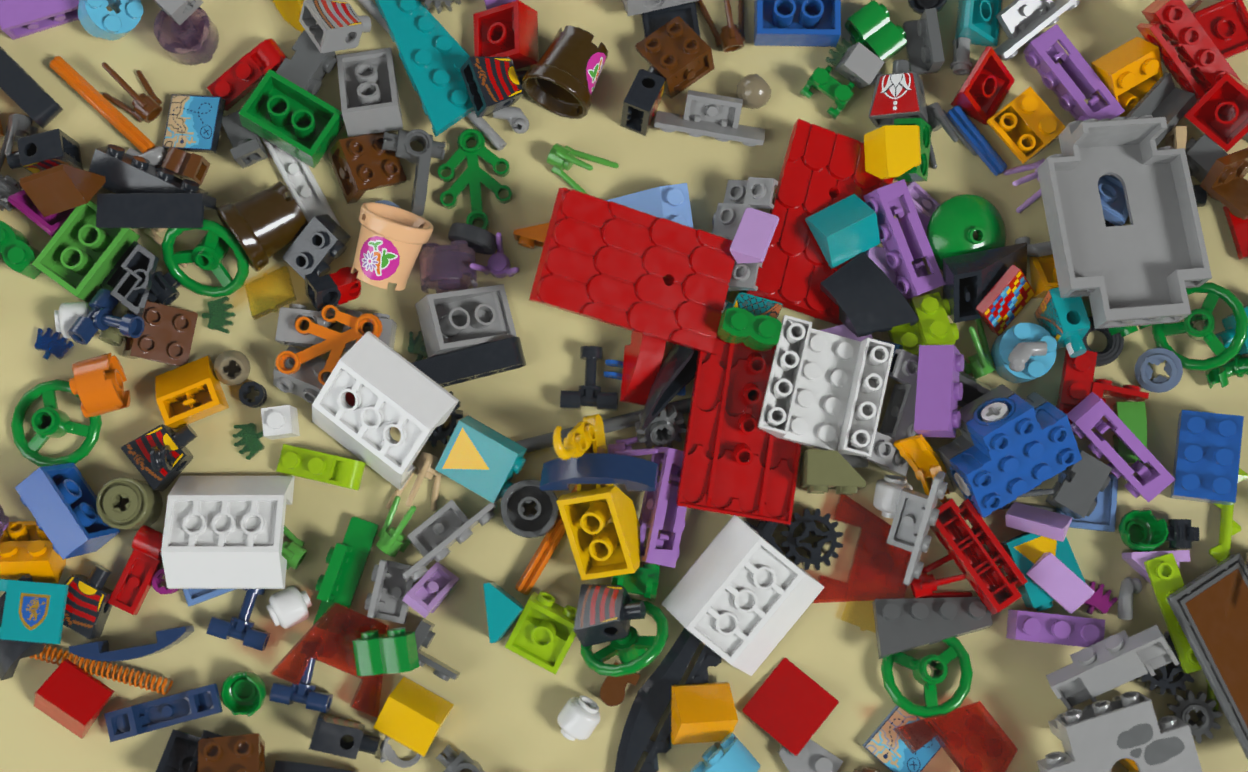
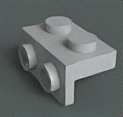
[273,345,331,404]
[364,560,415,624]

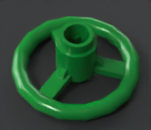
[161,219,249,298]
[1152,282,1248,371]
[11,379,102,467]
[581,600,668,677]
[881,637,973,719]

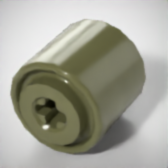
[96,477,163,531]

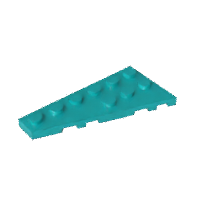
[375,0,474,137]

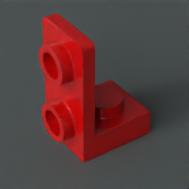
[1091,379,1149,403]

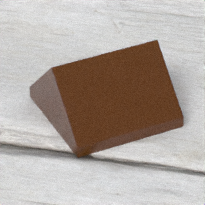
[19,164,106,217]

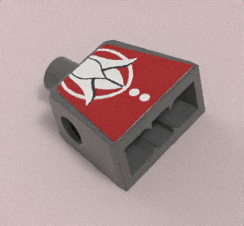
[869,59,928,128]

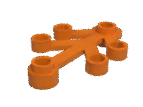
[275,305,383,385]

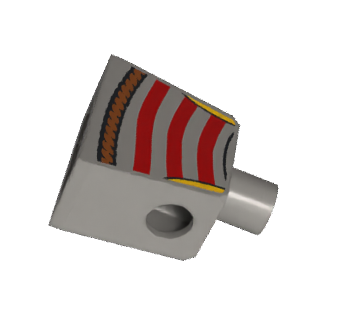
[299,0,371,53]

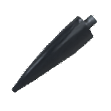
[640,343,699,431]

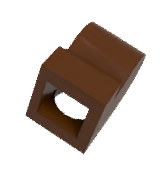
[161,147,210,186]
[600,660,641,706]

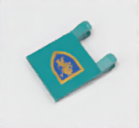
[0,579,69,644]

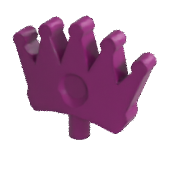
[1083,581,1118,615]

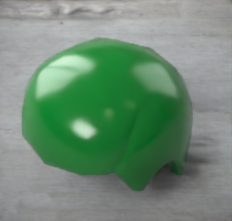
[1118,510,1169,552]
[220,671,266,717]

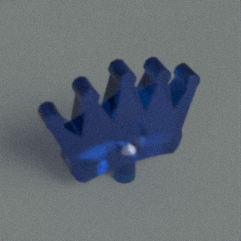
[34,328,74,360]

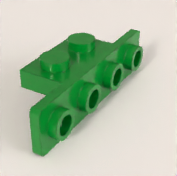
[313,517,379,634]

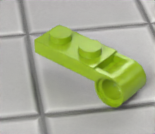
[276,444,366,491]

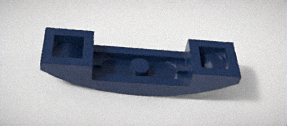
[539,453,659,491]
[69,625,194,661]
[104,683,223,742]

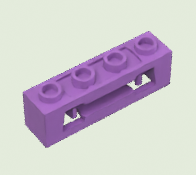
[1023,24,1125,121]
[863,179,945,300]
[1066,392,1176,502]
[639,447,687,568]

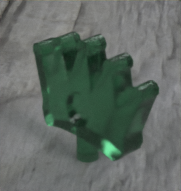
[826,36,856,67]
[202,296,236,334]
[408,331,428,361]
[233,423,265,460]

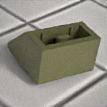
[800,449,866,495]

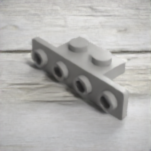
[994,0,1080,61]
[654,90,765,146]
[887,471,948,586]
[402,500,497,582]

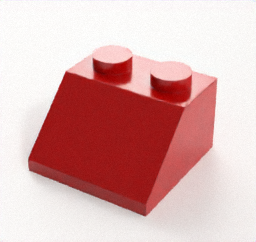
[474,0,539,70]
[1184,72,1248,152]

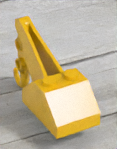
[553,414,640,580]

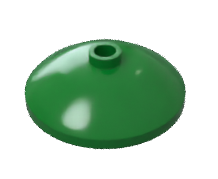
[926,194,1006,271]

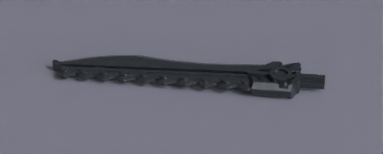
[614,520,783,772]

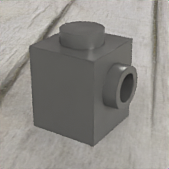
[1185,134,1229,183]

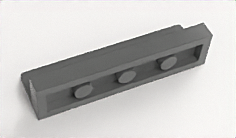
[1125,72,1197,146]

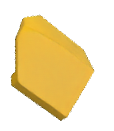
[864,125,921,179]

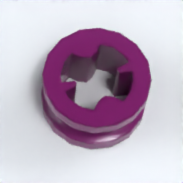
[152,568,179,594]

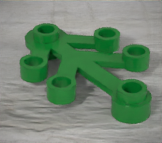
[437,129,512,230]

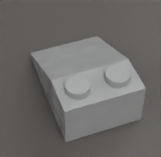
[336,48,403,137]
[415,284,517,358]

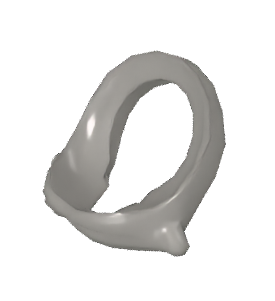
[380,736,422,768]

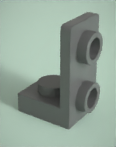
[222,110,268,169]
[415,619,460,681]

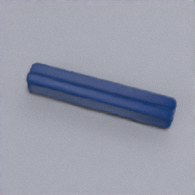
[946,106,1008,176]

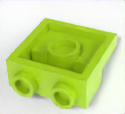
[888,292,959,357]
[505,591,577,675]

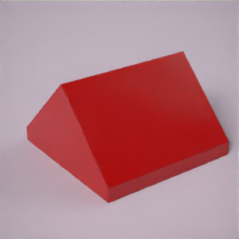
[950,46,1015,125]
[34,658,115,739]

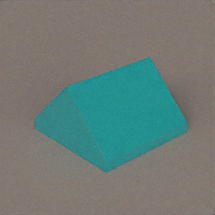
[955,0,1002,47]
[805,194,881,269]
[483,582,525,643]

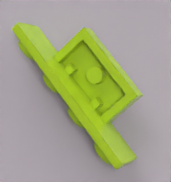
[1144,553,1202,674]

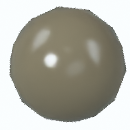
[736,74,771,109]
[213,350,251,386]

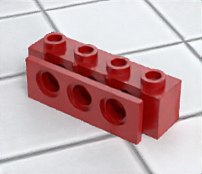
[1136,0,1241,100]
[930,499,1028,615]

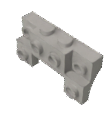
[712,177,778,293]
[861,349,927,476]
[1046,625,1179,710]

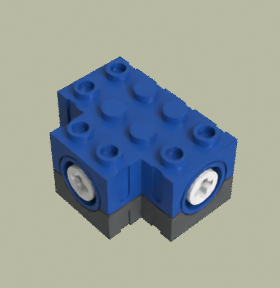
[937,384,1082,518]

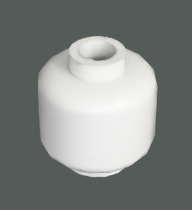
[54,301,91,339]
[873,475,913,519]
[266,586,312,629]
[557,695,600,741]

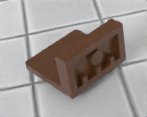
[635,16,715,99]
[327,132,407,204]
[1200,148,1248,220]
[122,301,198,367]
[198,733,265,772]

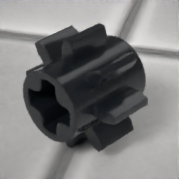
[147,271,181,306]
[1165,519,1199,549]

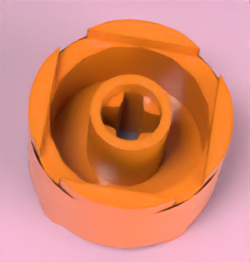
[69,353,130,418]

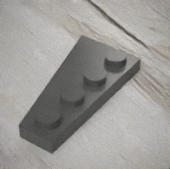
[872,597,993,659]

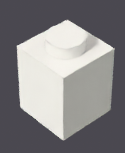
[261,405,300,440]

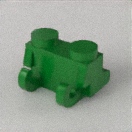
[800,65,855,120]
[611,564,660,602]

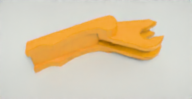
[893,434,950,505]

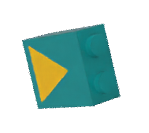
[435,415,527,504]
[1001,532,1086,611]

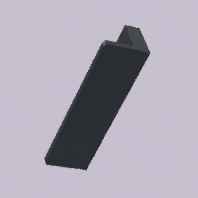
[96,193,216,228]

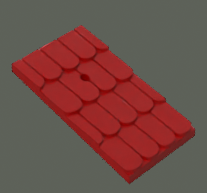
[747,119,893,326]
[529,188,735,353]
[676,336,802,525]

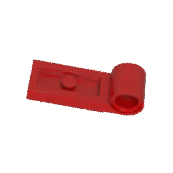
[207,39,287,111]
[1055,349,1097,435]
[108,525,163,615]

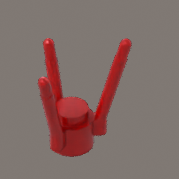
[910,554,973,598]

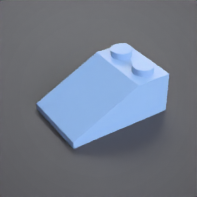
[606,183,694,228]

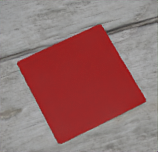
[742,658,839,756]

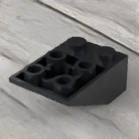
[943,242,1027,323]

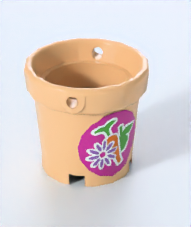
[351,202,434,291]

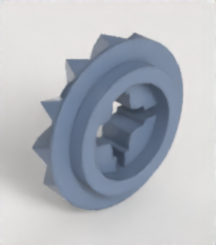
[1135,347,1183,393]

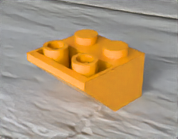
[1091,36,1163,117]
[987,87,1066,164]
[155,355,229,429]
[0,521,66,584]

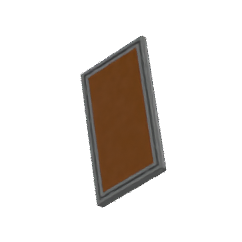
[1166,553,1248,760]

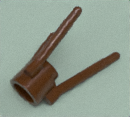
[696,0,746,52]
[102,62,162,123]

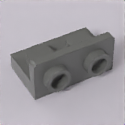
[903,8,945,75]

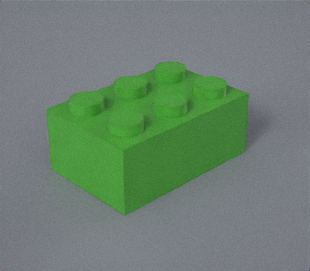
[32,200,141,303]

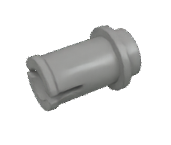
[950,37,973,75]

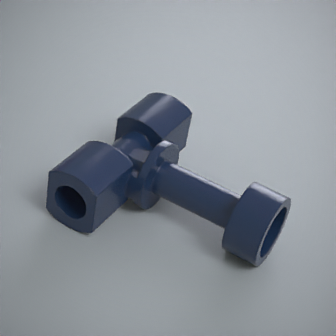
[68,289,145,345]
[206,589,270,651]
[269,640,333,713]

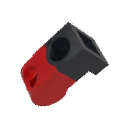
[305,267,361,311]

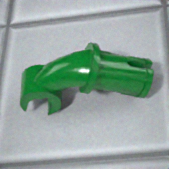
[1205,355,1248,389]

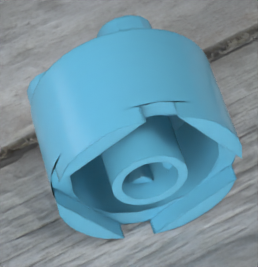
[78,0,144,41]
[991,322,1057,383]
[690,732,760,772]

